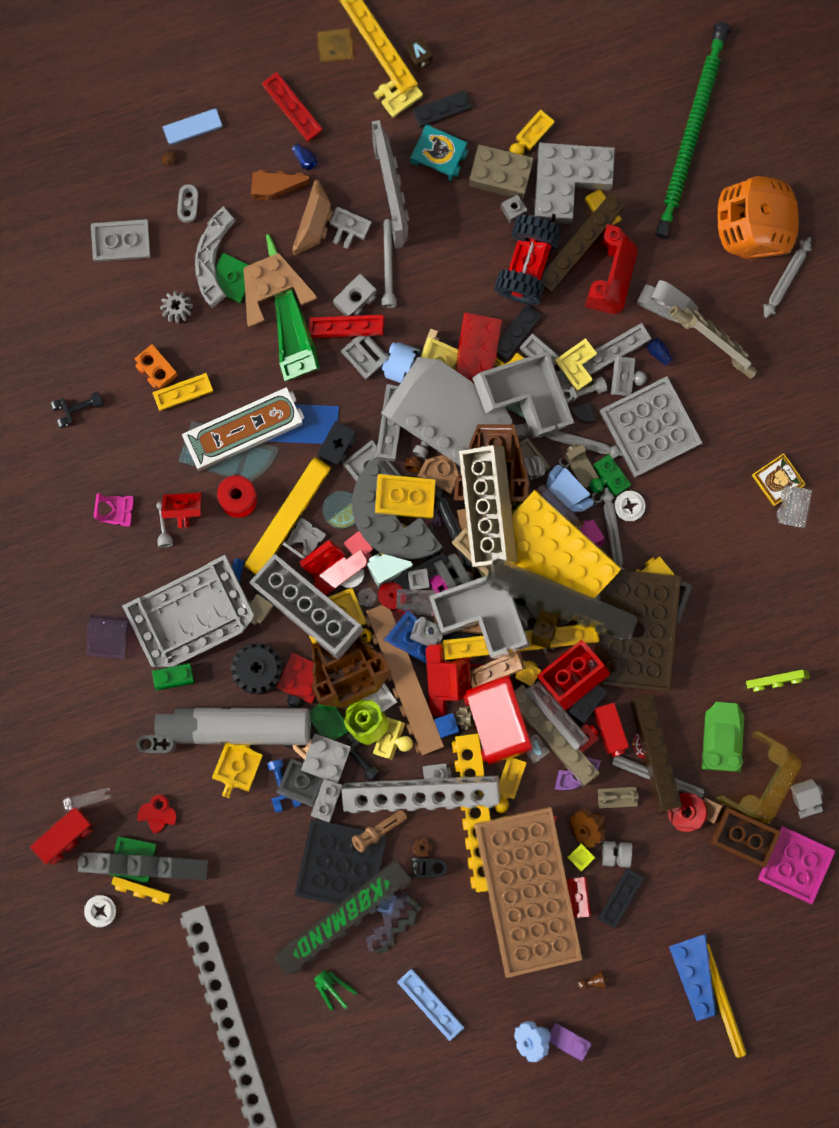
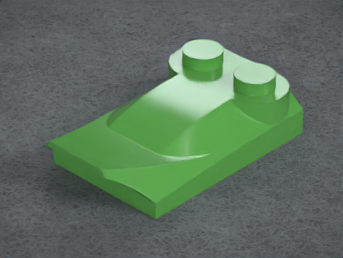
[701,702,744,773]

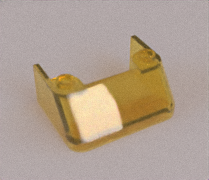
[716,731,802,825]

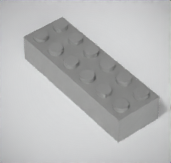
[249,554,364,660]

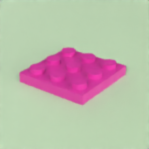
[757,826,835,904]

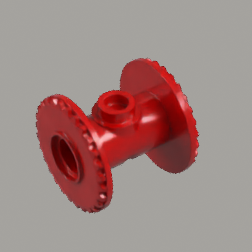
[217,475,257,518]

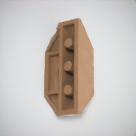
[292,180,334,255]

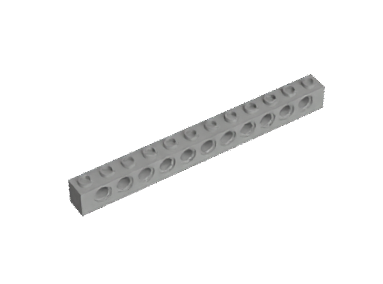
[180,905,278,1128]

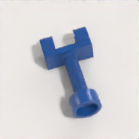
[267,759,302,813]

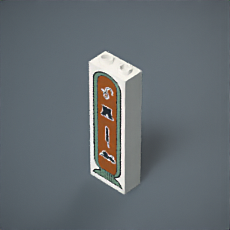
[182,387,304,471]

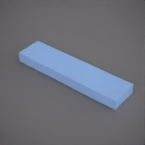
[397,969,464,1041]

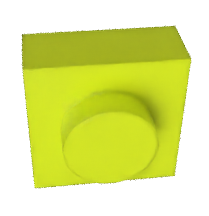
[567,844,595,871]

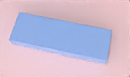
[163,108,222,146]

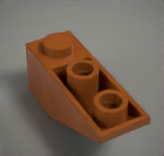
[251,170,310,200]

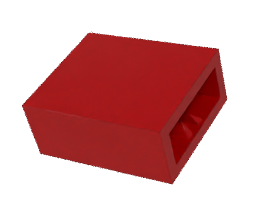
[593,703,629,757]

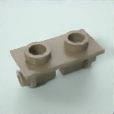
[598,787,638,808]

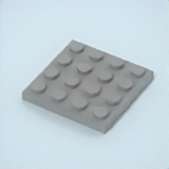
[599,377,702,478]

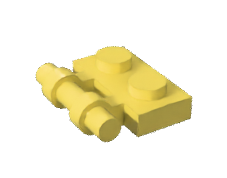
[374,80,423,118]

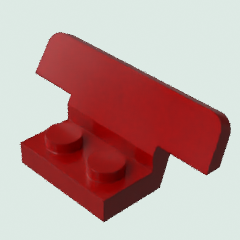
[300,540,368,596]
[426,643,471,717]

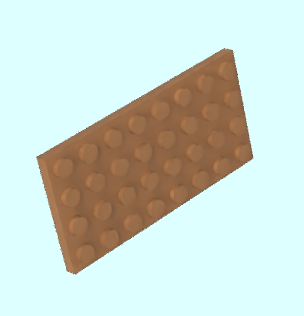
[474,807,582,978]

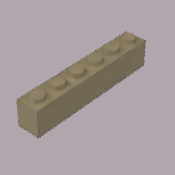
[515,684,599,787]

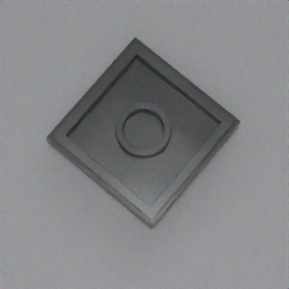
[277,758,324,807]

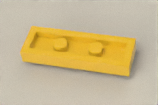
[153,373,213,411]
[111,876,171,905]

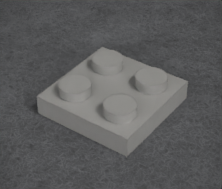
[301,733,351,784]

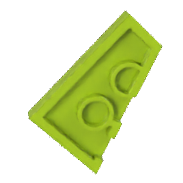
[746,670,810,692]

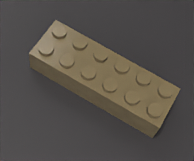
[459,445,517,567]

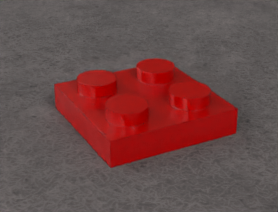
[276,653,316,704]

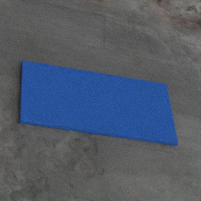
[267,404,339,445]

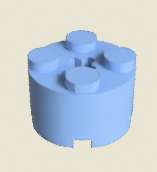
[382,342,421,383]

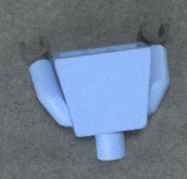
[545,458,602,513]

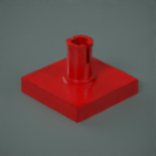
[161,492,202,528]

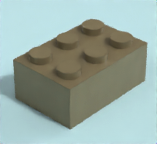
[469,145,533,200]

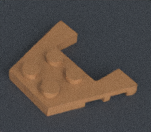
[244,253,317,328]

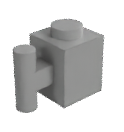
[790,779,823,819]

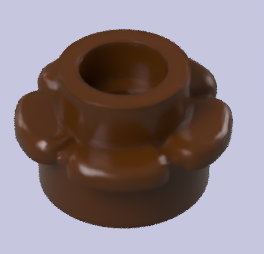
[160,148,177,166]
[405,456,423,473]
[413,838,432,858]

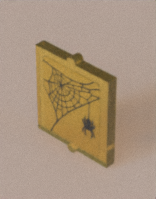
[317,29,353,63]

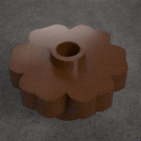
[569,809,606,848]

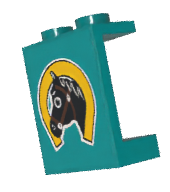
[410,125,469,181]

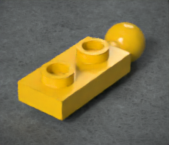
[509,110,555,155]
[494,758,527,813]

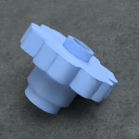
[514,1021,551,1062]

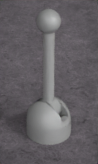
[156,502,173,548]

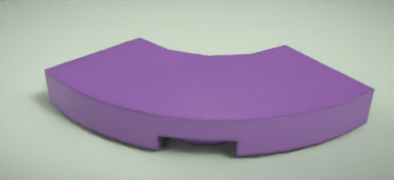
[554,757,601,790]

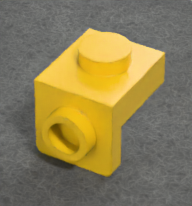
[515,660,541,686]

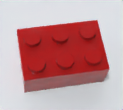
[537,639,610,711]
[30,807,95,865]

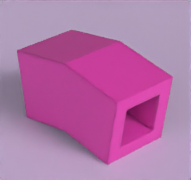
[428,575,448,594]

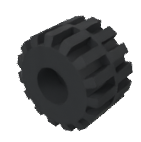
[231,643,282,695]

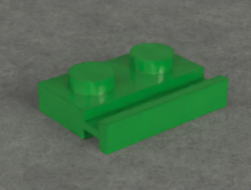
[310,704,349,741]

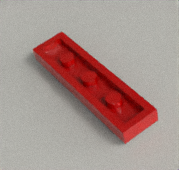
[262,72,323,142]
[309,315,385,338]

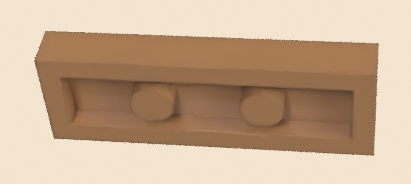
[470,651,526,688]

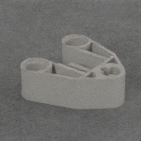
[637,280,699,323]

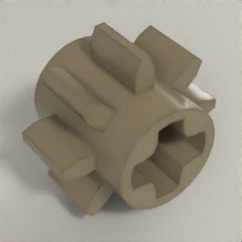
[455,706,476,730]

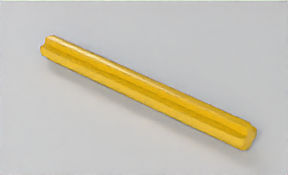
[707,943,746,1058]

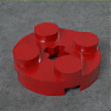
[668,793,708,832]

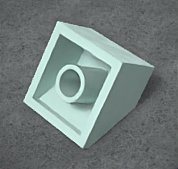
[367,554,413,588]

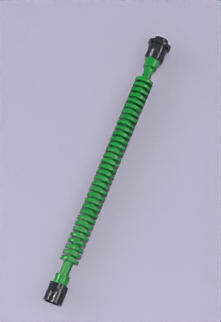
[655,22,732,239]

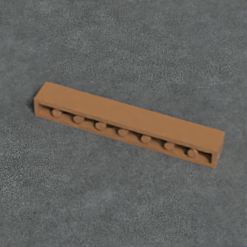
[364,605,444,756]

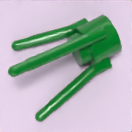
[314,969,358,1011]

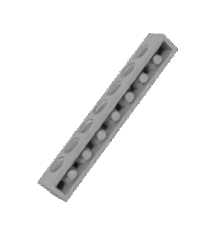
[342,776,501,813]

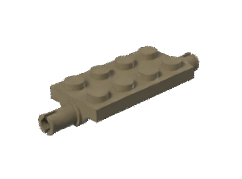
[669,305,757,378]

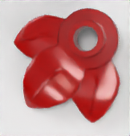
[137,795,176,834]

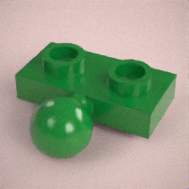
[589,454,631,497]

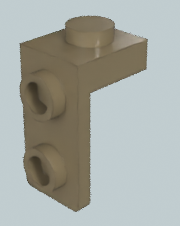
[565,444,599,488]

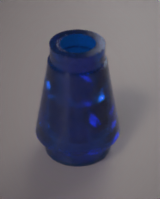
[291,143,318,171]
[646,337,674,366]

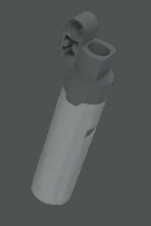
[137,707,311,754]

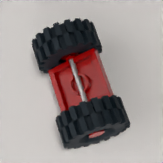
[494,215,562,305]

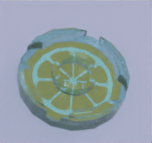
[323,491,355,529]

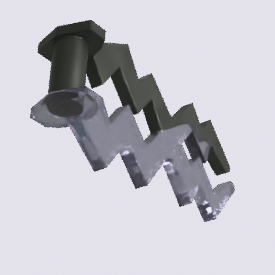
[366,892,422,953]

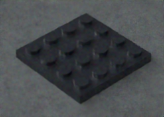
[294,819,387,912]

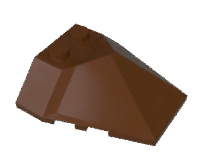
[454,424,530,505]
[312,636,391,708]

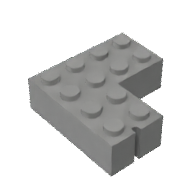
[534,143,614,225]
[473,351,574,438]
[429,570,530,659]

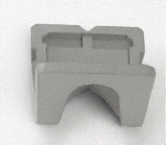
[283,518,325,559]

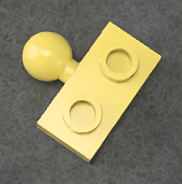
[373,717,413,760]

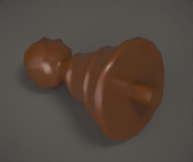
[578,970,609,990]

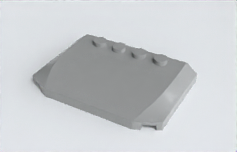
[372,120,409,249]
[381,357,513,467]
[123,555,255,667]

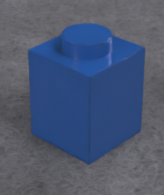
[434,713,459,739]

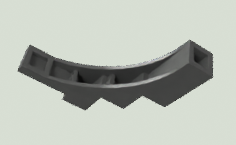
[78,852,208,880]

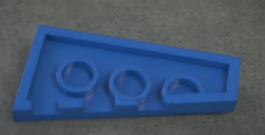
[383,611,457,664]
[669,934,716,1021]

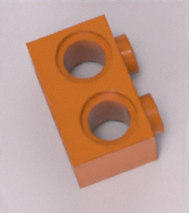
[134,344,178,390]

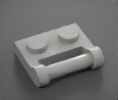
[341,336,390,380]

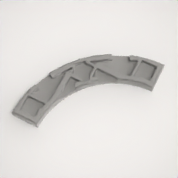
[195,206,236,308]

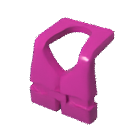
[94,493,134,527]

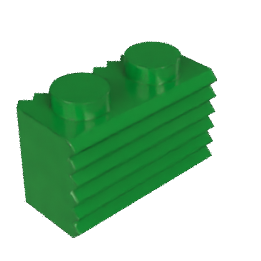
[152,663,195,691]

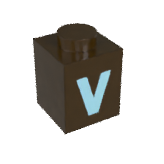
[405,37,432,70]

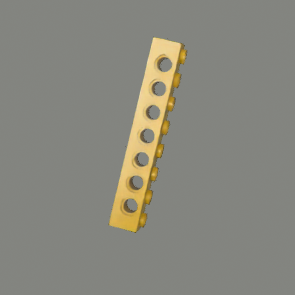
[452,734,490,892]

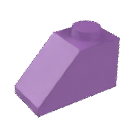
[549,1023,591,1061]

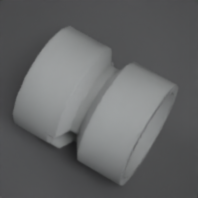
[602,841,632,868]

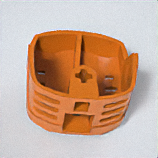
[718,176,799,259]

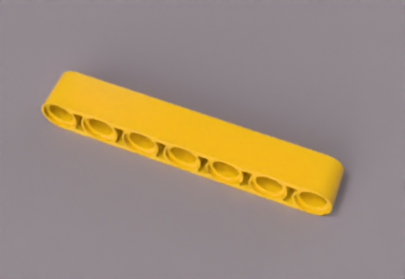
[244,457,331,574]

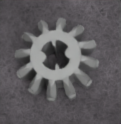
[160,291,193,323]
[524,456,545,481]

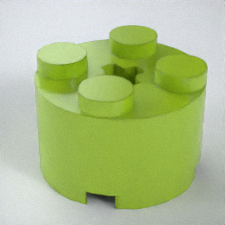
[344,700,389,745]

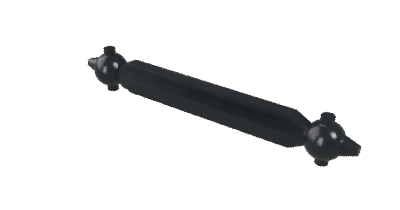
[434,485,475,573]

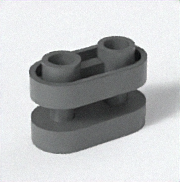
[433,553,473,589]

